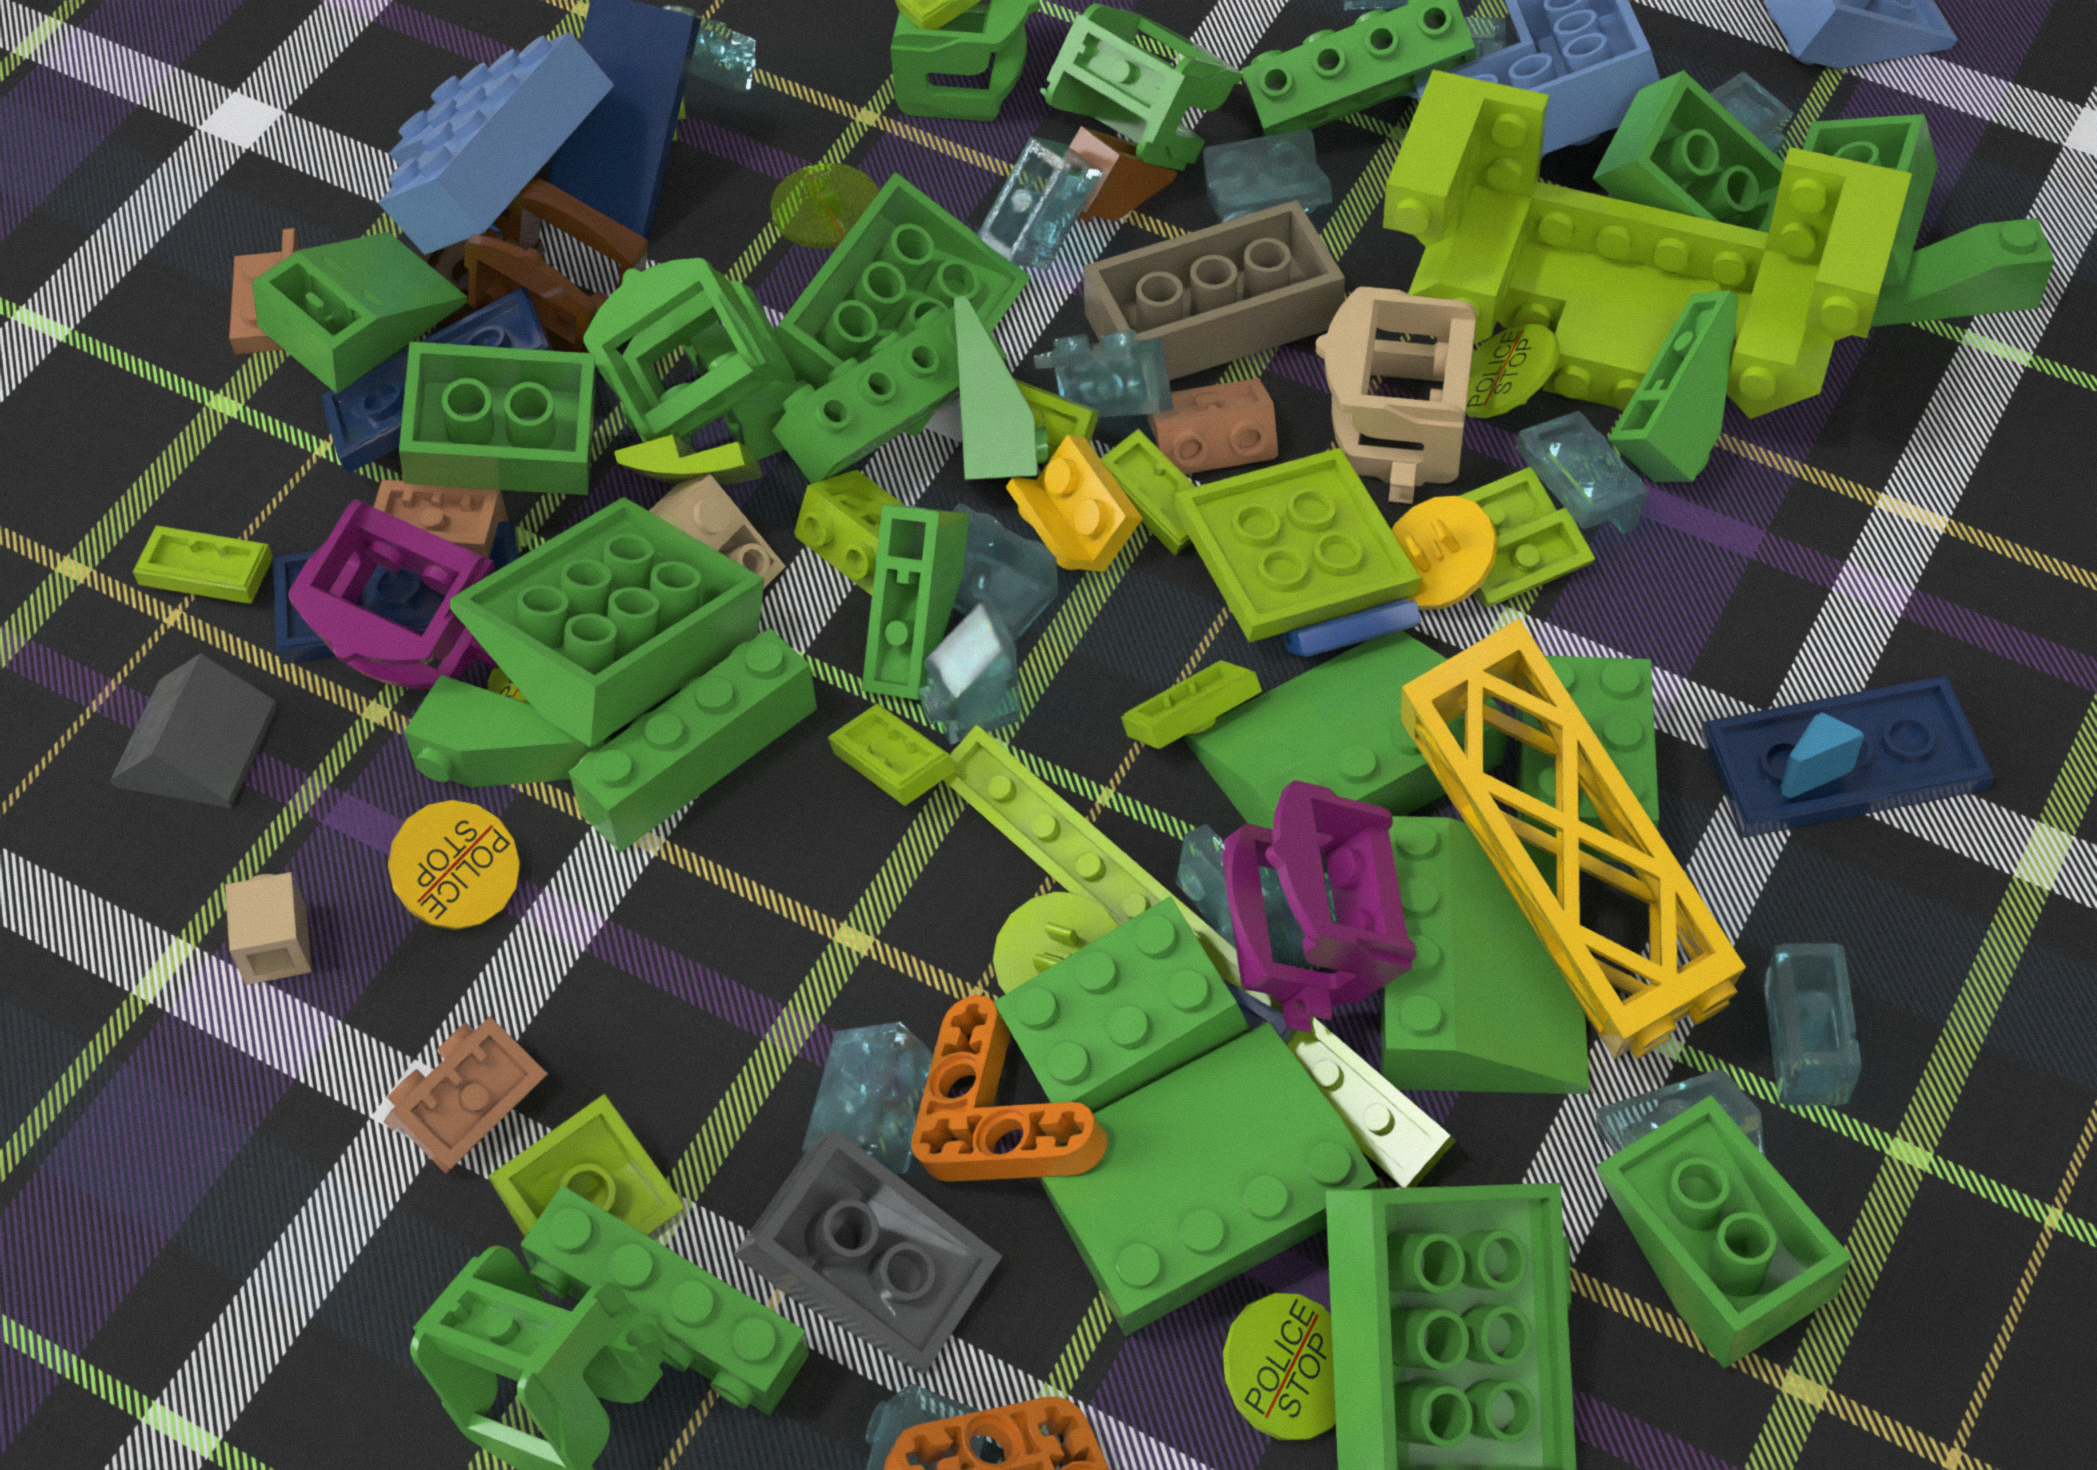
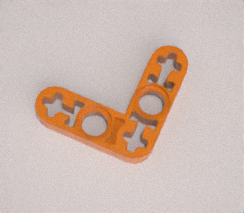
[911,995,1108,1182]
[884,1396,1110,1470]

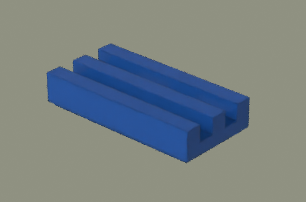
[1283,599,1421,657]

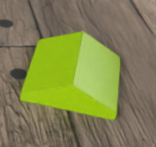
[488,1094,685,1237]

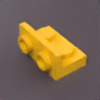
[1006,435,1143,572]

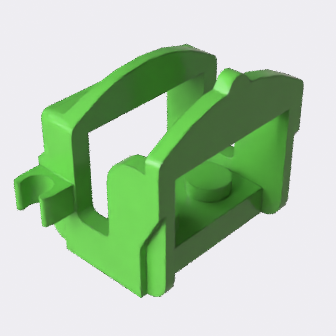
[890,0,1040,121]
[1040,3,1243,171]
[583,258,795,446]
[410,1245,671,1470]

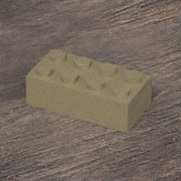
[1083,200,1345,394]

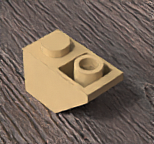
[649,474,786,589]

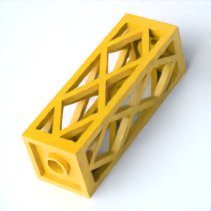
[1401,618,1746,1060]

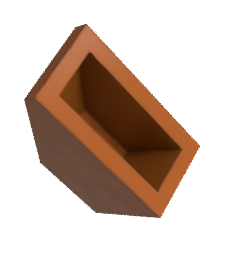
[1048,126,1178,222]

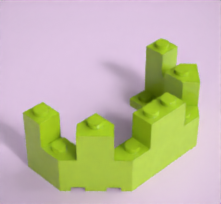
[1383,70,1912,419]

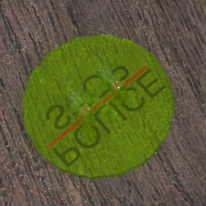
[770,163,879,249]

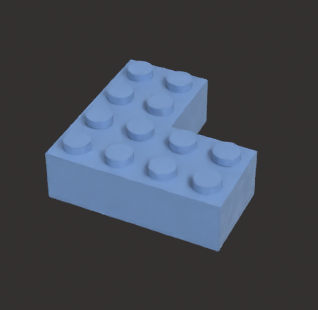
[1415,0,1660,159]
[378,32,614,255]

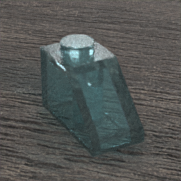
[919,598,1021,745]

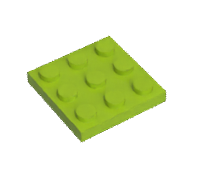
[1173,448,1421,643]

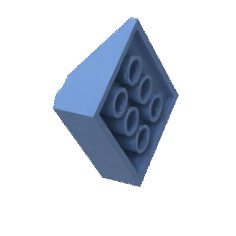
[1765,0,1958,69]

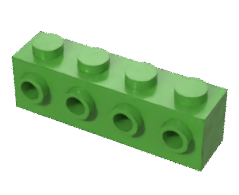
[1242,0,1476,146]
[772,305,1007,484]
[569,628,817,853]
[520,1185,809,1416]

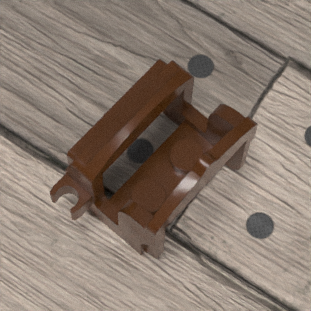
[464,177,648,367]

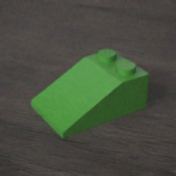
[1596,1095,1852,1369]

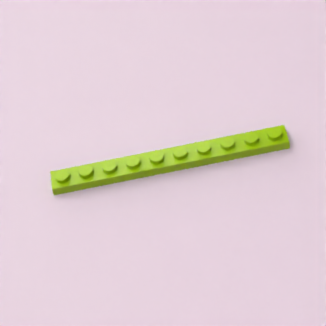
[943,724,1456,1188]

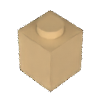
[225,872,312,985]

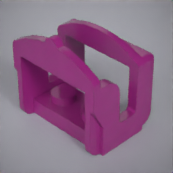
[288,499,500,689]
[1222,780,1417,1033]

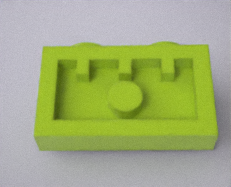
[794,470,905,596]

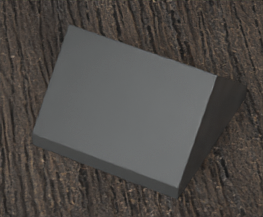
[111,653,277,808]

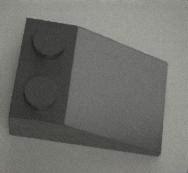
[733,1128,1002,1374]

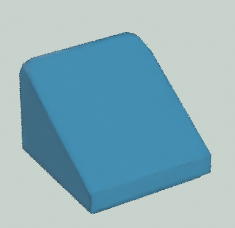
[1780,712,1864,798]

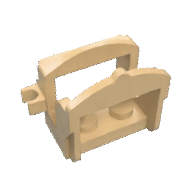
[1316,287,1477,504]

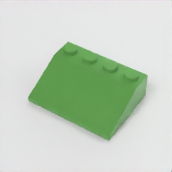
[774,172,1031,437]
[450,497,765,748]
[1185,630,1507,833]
[1380,816,1589,1094]
[1038,1022,1378,1336]
[1326,1183,1576,1470]

